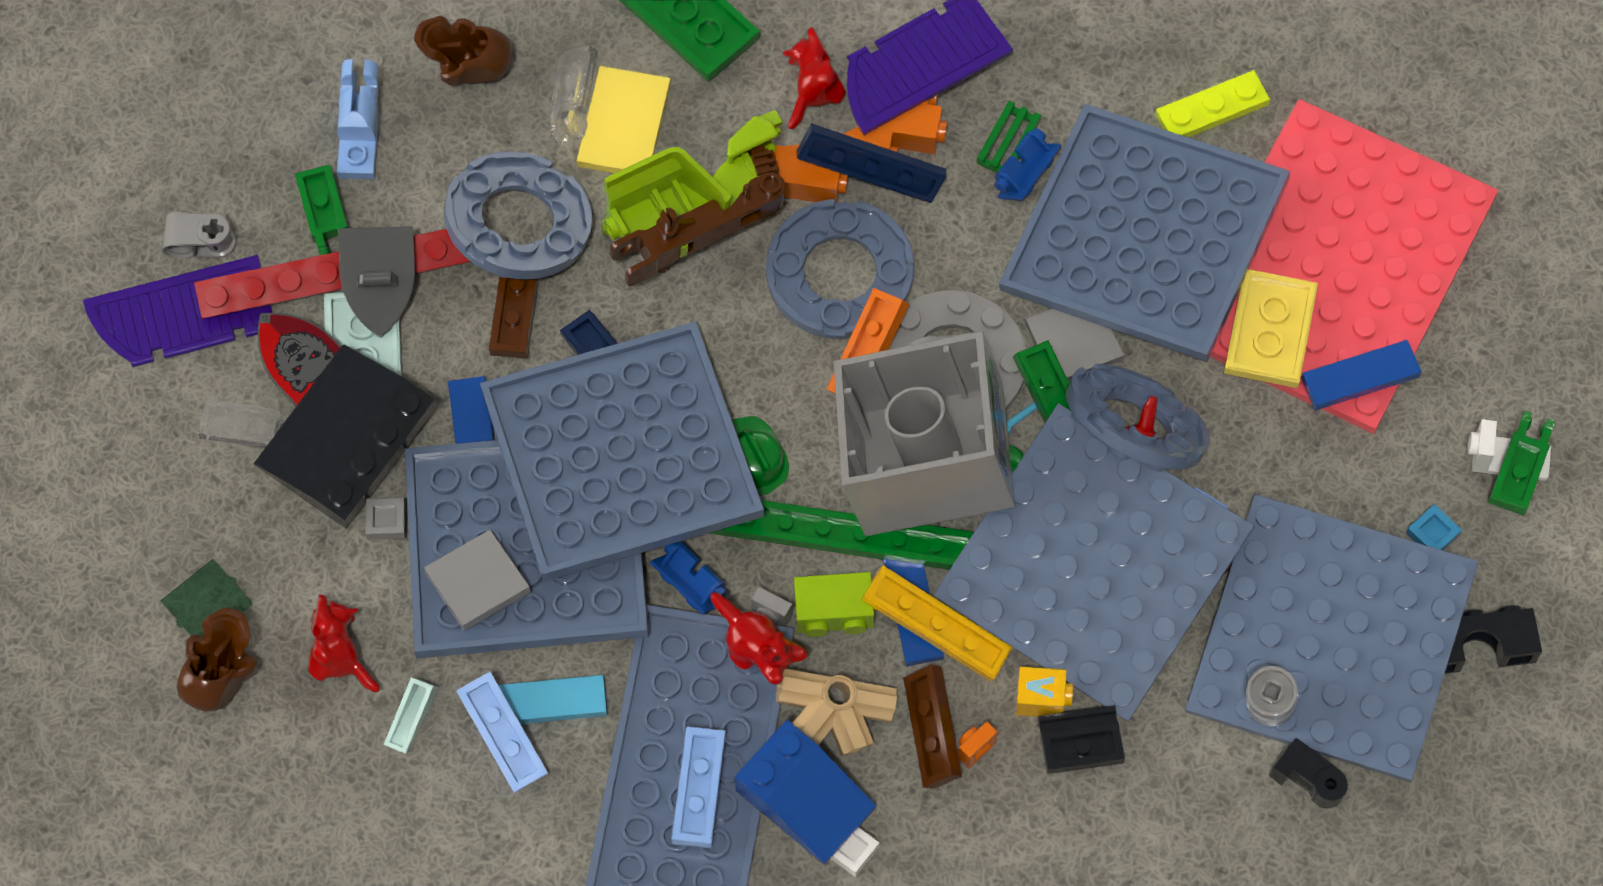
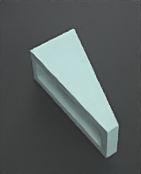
[384,677,440,754]

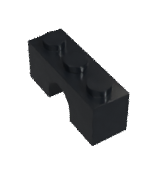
[1445,605,1542,674]

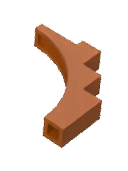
[773,95,948,202]

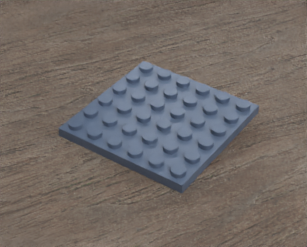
[999,104,1290,362]
[480,321,764,582]
[933,403,1254,722]
[405,440,648,659]
[1185,494,1479,783]

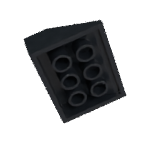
[254,344,435,529]

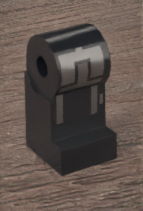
[1269,738,1348,808]

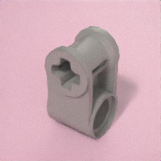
[162,212,237,258]

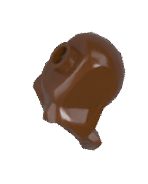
[414,16,512,87]
[177,607,258,712]

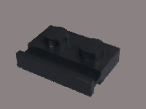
[1038,705,1125,774]

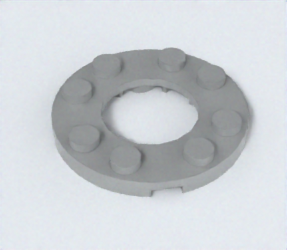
[889,290,1026,411]

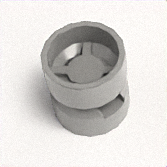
[1246,666,1298,727]

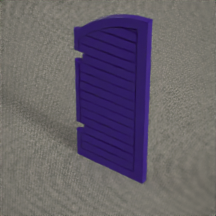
[847,0,1013,136]
[82,255,272,367]

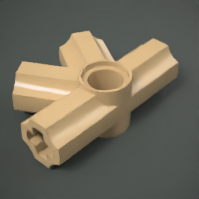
[775,669,897,757]

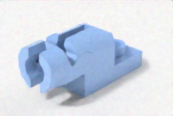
[337,59,380,179]

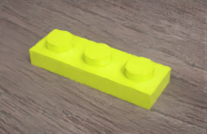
[1155,70,1270,137]

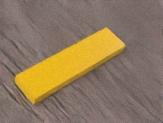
[861,566,1012,681]

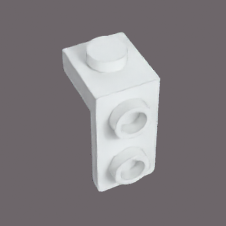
[1468,419,1551,481]

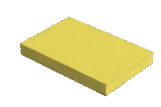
[577,66,671,173]
[1224,269,1318,388]

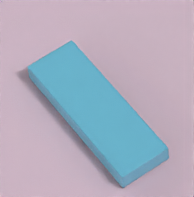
[498,675,607,724]

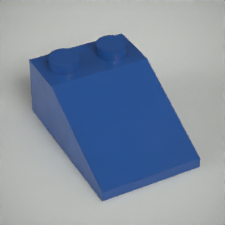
[735,720,876,865]

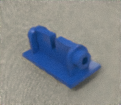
[994,128,1062,201]
[650,542,728,615]

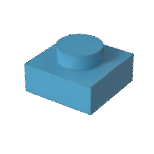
[1406,504,1462,550]

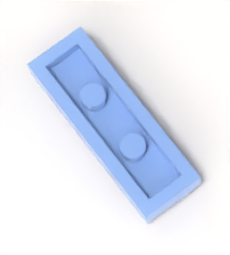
[456,672,548,793]
[672,726,726,848]

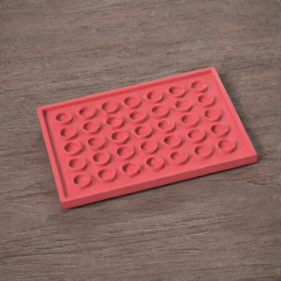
[1210,99,1499,434]

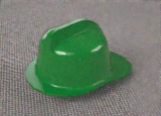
[731,416,789,496]

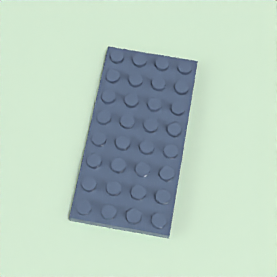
[586,605,794,886]

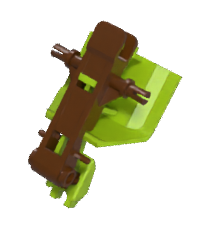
[601,110,785,286]

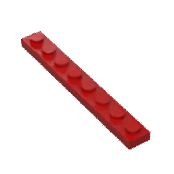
[194,220,487,319]

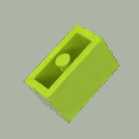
[794,572,874,637]

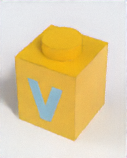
[1016,667,1073,717]

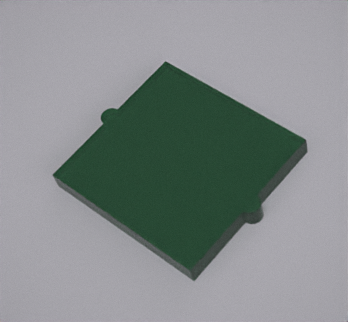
[160,559,253,637]

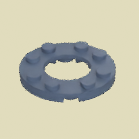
[444,151,592,279]
[766,199,914,339]
[1066,364,1210,472]

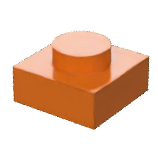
[958,721,998,769]

